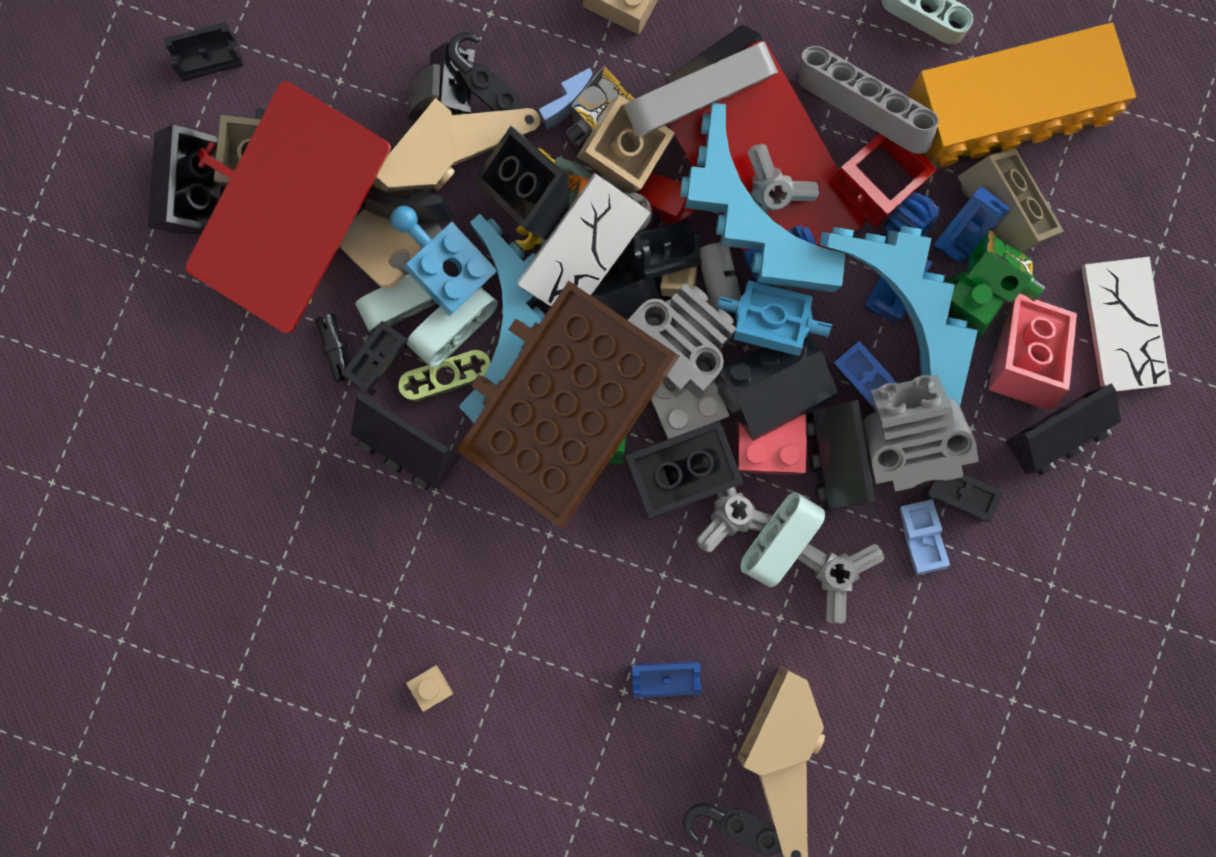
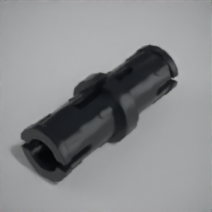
[315,314,349,382]

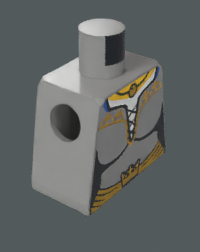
[565,66,634,147]

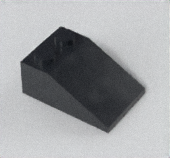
[624,420,744,520]

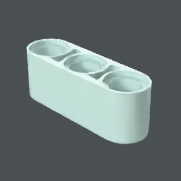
[882,0,973,45]
[355,269,445,334]
[407,287,498,368]
[740,492,825,587]

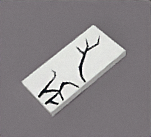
[517,173,650,306]
[1081,257,1171,392]

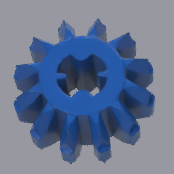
[885,193,940,237]

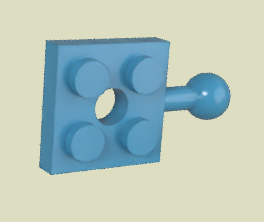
[390,206,497,316]

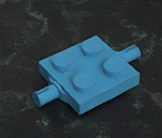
[716,280,832,356]

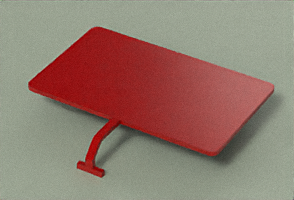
[657,41,866,285]
[186,81,391,333]

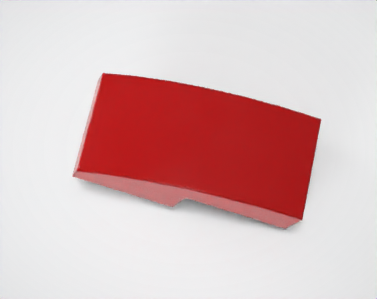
[635,173,687,221]

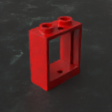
[830,134,937,228]

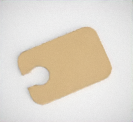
[339,209,422,289]

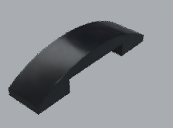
[361,187,452,224]

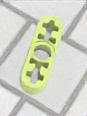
[399,350,491,402]

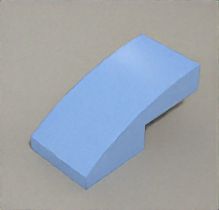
[539,68,593,130]
[900,499,950,576]

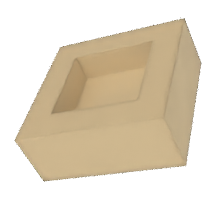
[660,266,697,296]
[406,665,453,712]

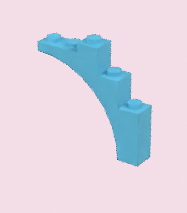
[680,103,846,293]
[459,214,545,423]
[819,226,978,406]

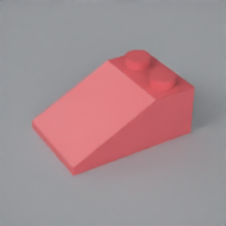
[988,294,1077,411]
[735,414,807,476]

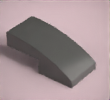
[408,64,440,120]

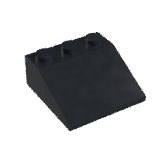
[351,392,460,491]

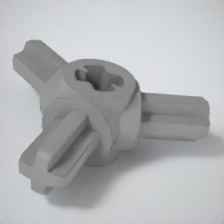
[748,144,819,213]
[696,487,773,553]
[797,543,884,624]

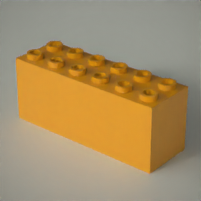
[907,22,1136,167]

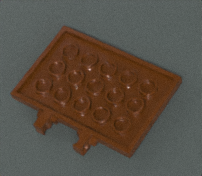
[457,280,680,528]

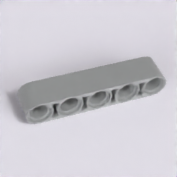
[623,42,778,138]
[798,46,939,154]

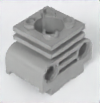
[628,283,736,399]
[862,375,979,492]

